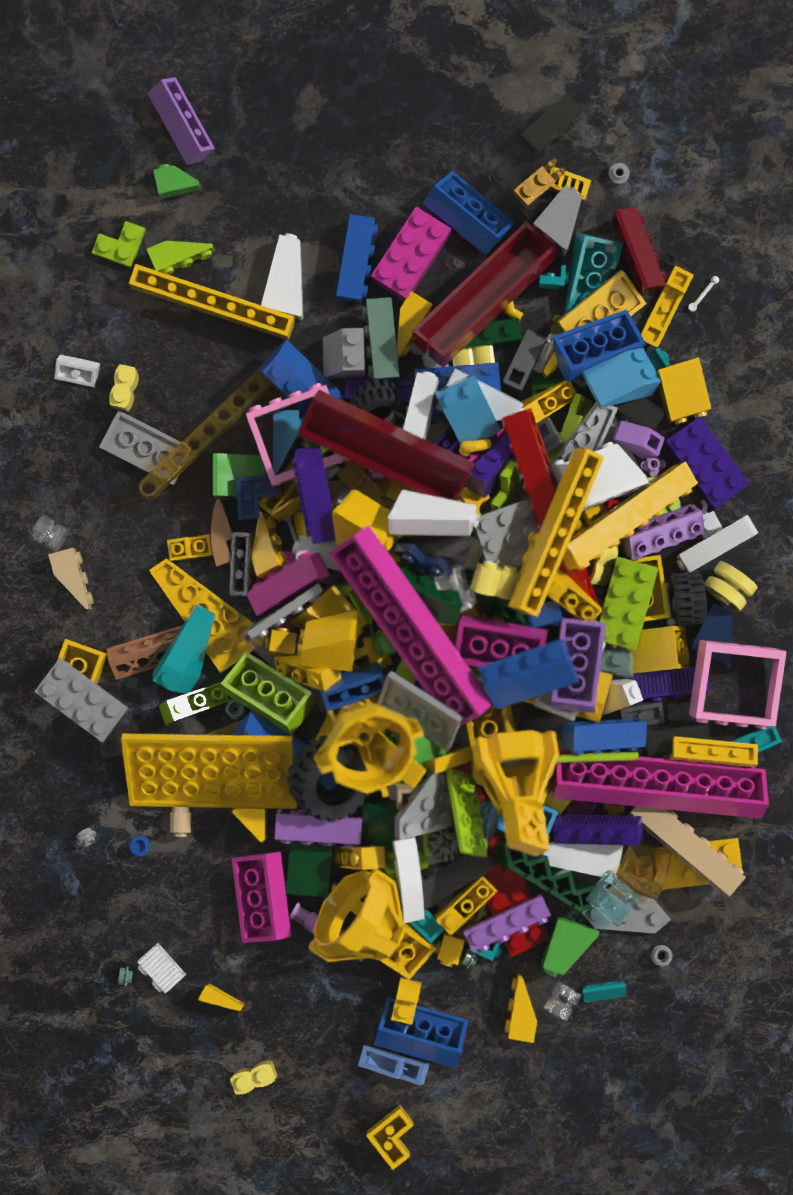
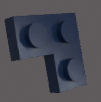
[235,475,279,520]
[394,544,453,577]

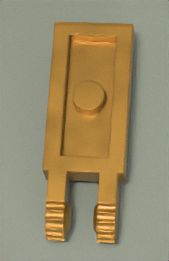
[512,158,566,208]

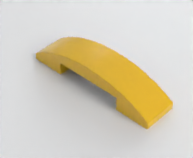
[641,266,694,348]
[371,731,427,788]

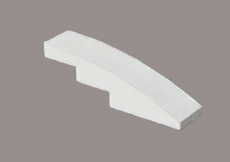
[392,837,424,923]

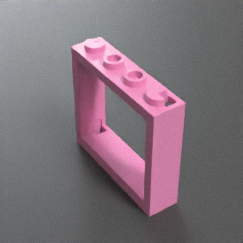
[246,383,350,487]
[689,640,787,729]

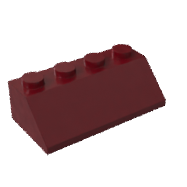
[611,207,667,297]

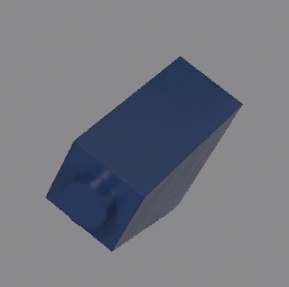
[689,601,732,667]

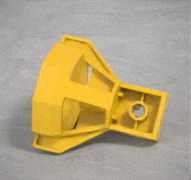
[314,698,424,798]
[470,730,559,856]
[309,869,436,980]

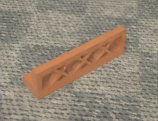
[107,625,183,680]

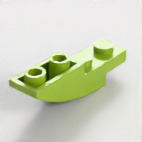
[547,393,593,464]

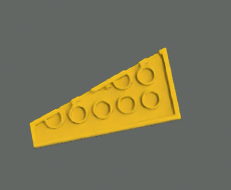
[149,558,269,673]

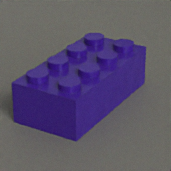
[663,417,750,511]
[292,445,336,544]

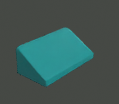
[581,981,626,1003]

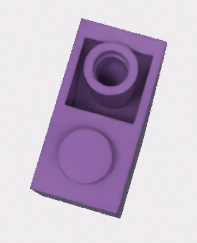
[612,421,665,459]

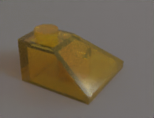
[616,843,672,900]

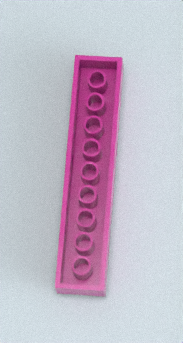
[328,525,493,727]
[552,748,769,819]

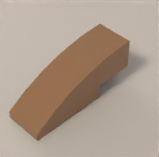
[211,499,235,568]

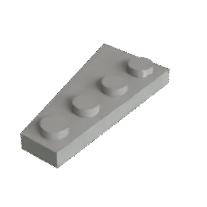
[551,401,618,465]

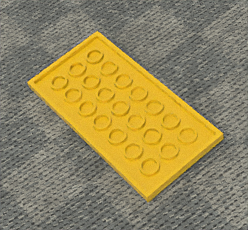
[121,734,298,809]

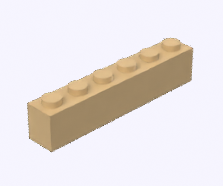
[629,806,746,899]

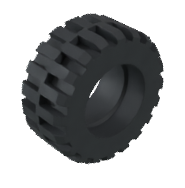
[287,735,370,822]

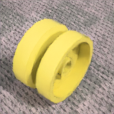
[704,561,758,612]

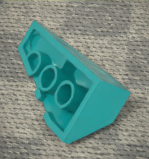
[564,232,623,315]
[153,604,215,694]

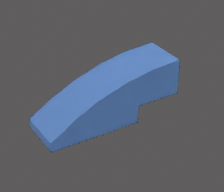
[358,1045,430,1085]

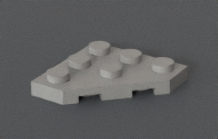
[395,768,453,840]
[581,871,671,933]

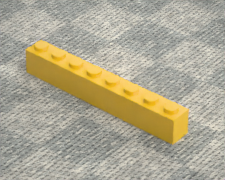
[129,264,295,341]
[508,448,605,617]
[562,461,698,571]

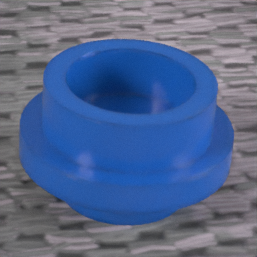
[129,835,150,856]

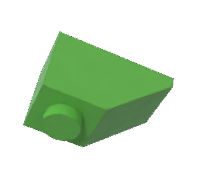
[154,164,201,199]

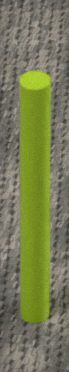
[556,752,639,763]

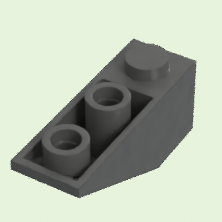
[502,330,546,395]

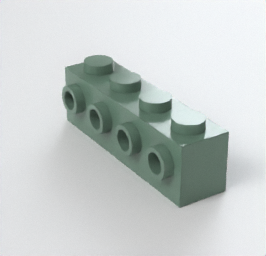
[362,298,399,384]
[600,647,634,678]

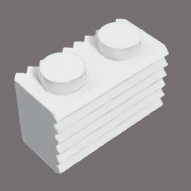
[137,943,186,993]

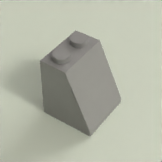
[533,185,582,259]
[323,328,365,379]

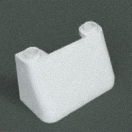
[551,442,649,511]

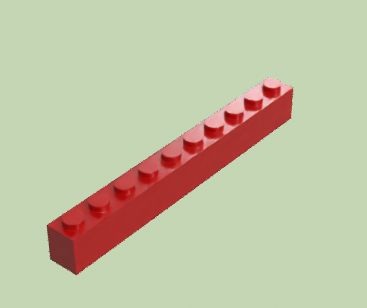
[502,408,599,620]

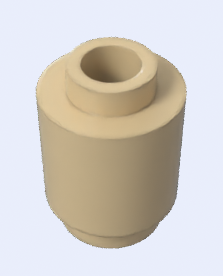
[170,807,191,837]

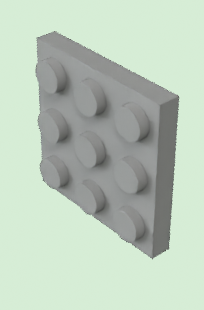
[473,499,539,571]

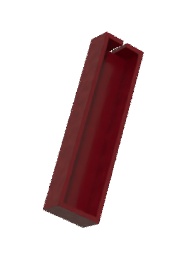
[412,222,557,368]
[297,390,475,501]

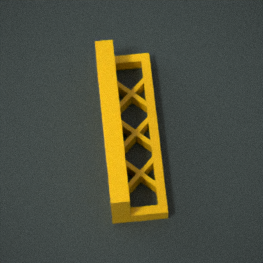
[668,736,758,768]

